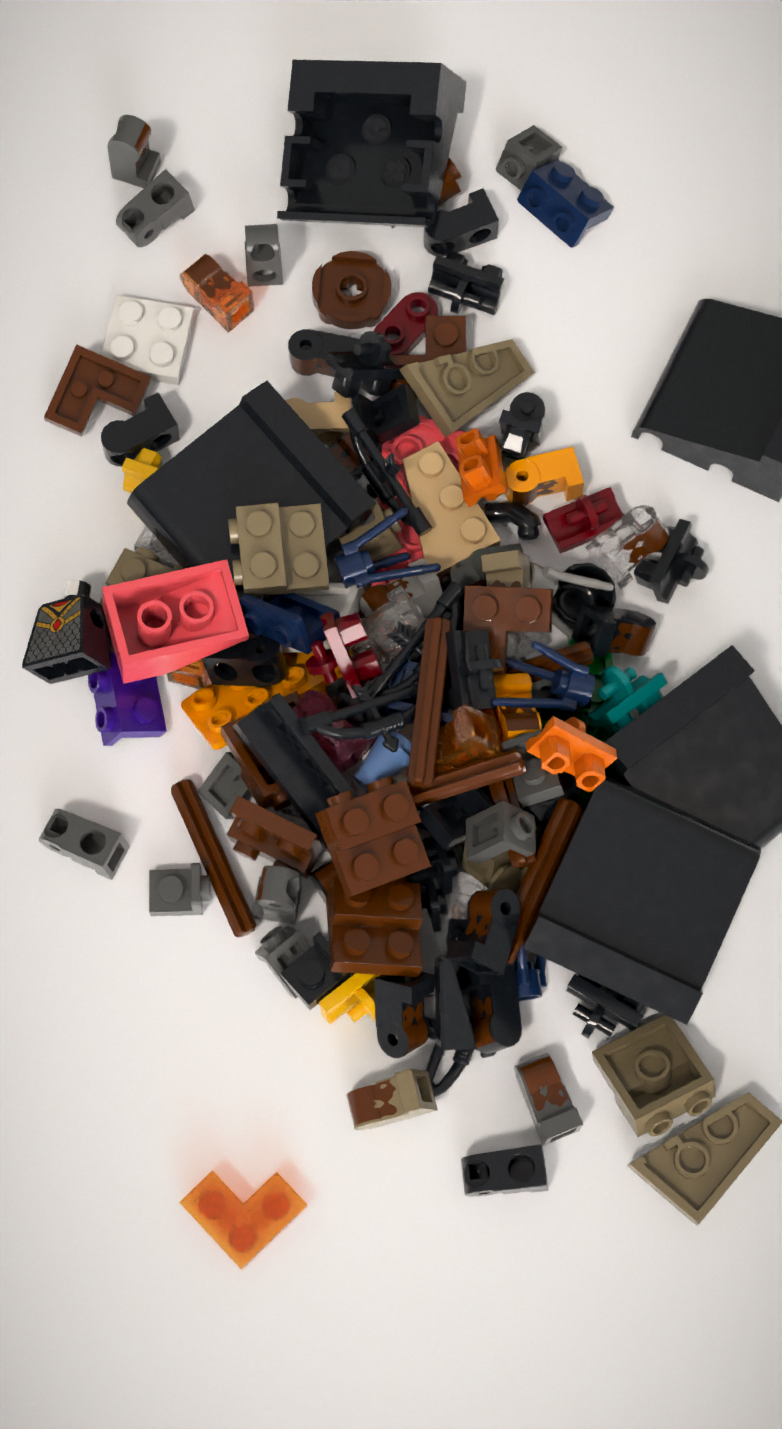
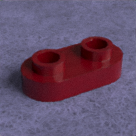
[374,292,438,355]

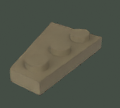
[399,339,535,437]
[627,1092,782,1226]

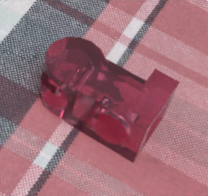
[292,690,376,773]

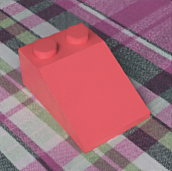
[102,559,249,684]

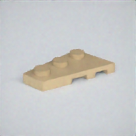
[403,441,501,578]

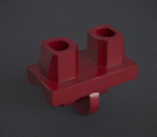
[543,487,628,554]
[305,611,382,699]

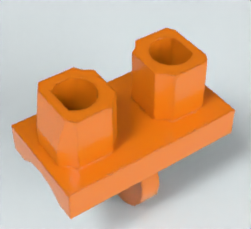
[456,428,508,507]
[526,716,617,792]

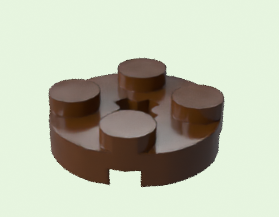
[312,251,391,329]

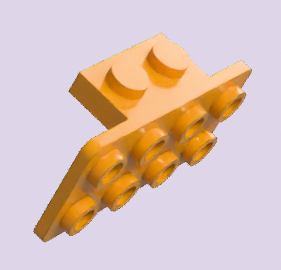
[181,649,354,750]

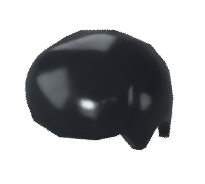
[552,563,616,629]

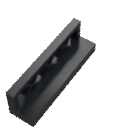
[232,693,359,852]

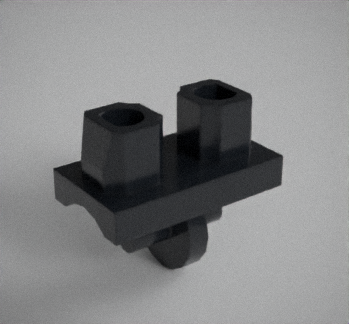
[428,251,505,315]
[326,331,405,398]
[499,392,545,461]
[634,519,709,604]
[444,630,503,711]
[566,974,644,1039]

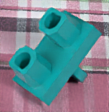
[585,666,668,737]

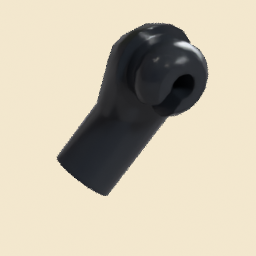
[485,502,541,540]

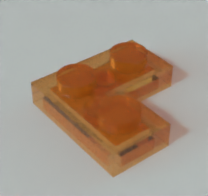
[179,1170,308,1271]

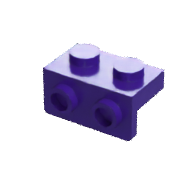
[88,653,167,746]

